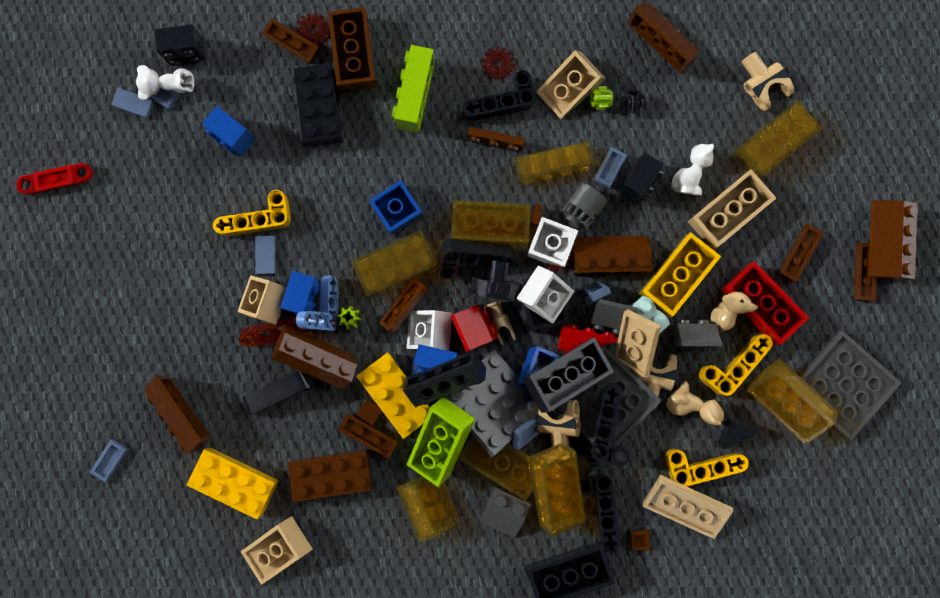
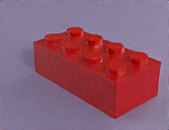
[720,261,809,345]

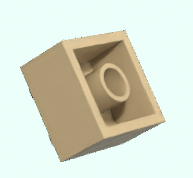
[237,275,287,325]

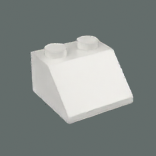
[527,217,578,267]
[517,266,574,324]
[407,310,452,351]

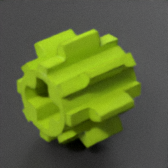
[590,86,613,110]
[337,306,362,330]

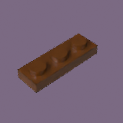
[262,18,320,64]
[468,127,525,151]
[778,224,824,283]
[854,243,877,302]
[379,278,429,334]
[338,413,399,459]

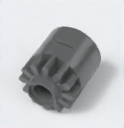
[562,183,608,230]

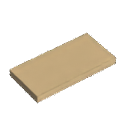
[643,475,733,539]

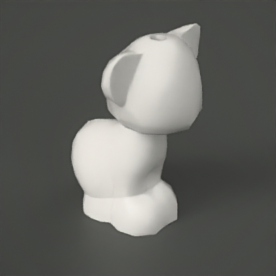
[136,65,194,100]
[671,144,714,196]

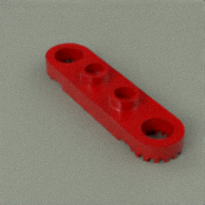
[15,163,93,195]

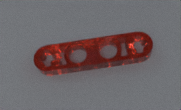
[238,316,309,347]

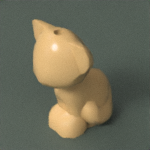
[710,292,758,332]
[666,381,724,425]

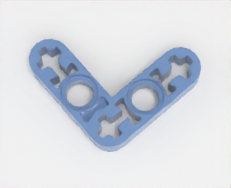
[296,275,338,331]

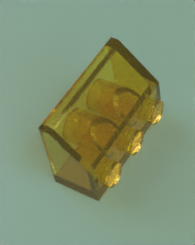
[397,475,460,542]

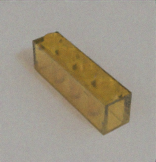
[514,141,594,185]

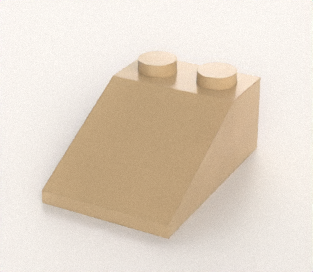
[536,50,606,119]
[241,516,313,585]

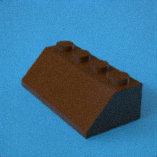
[628,2,700,74]
[868,200,918,281]
[572,236,653,275]
[271,324,357,389]
[144,376,212,454]

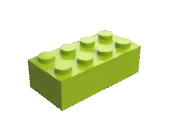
[392,45,435,133]
[407,397,475,487]

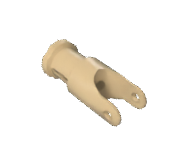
[486,300,515,345]

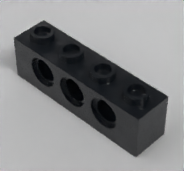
[403,351,486,408]

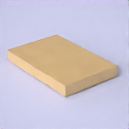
[614,309,661,378]

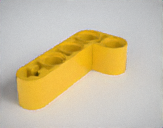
[213,190,291,237]
[699,334,773,396]
[665,449,749,487]

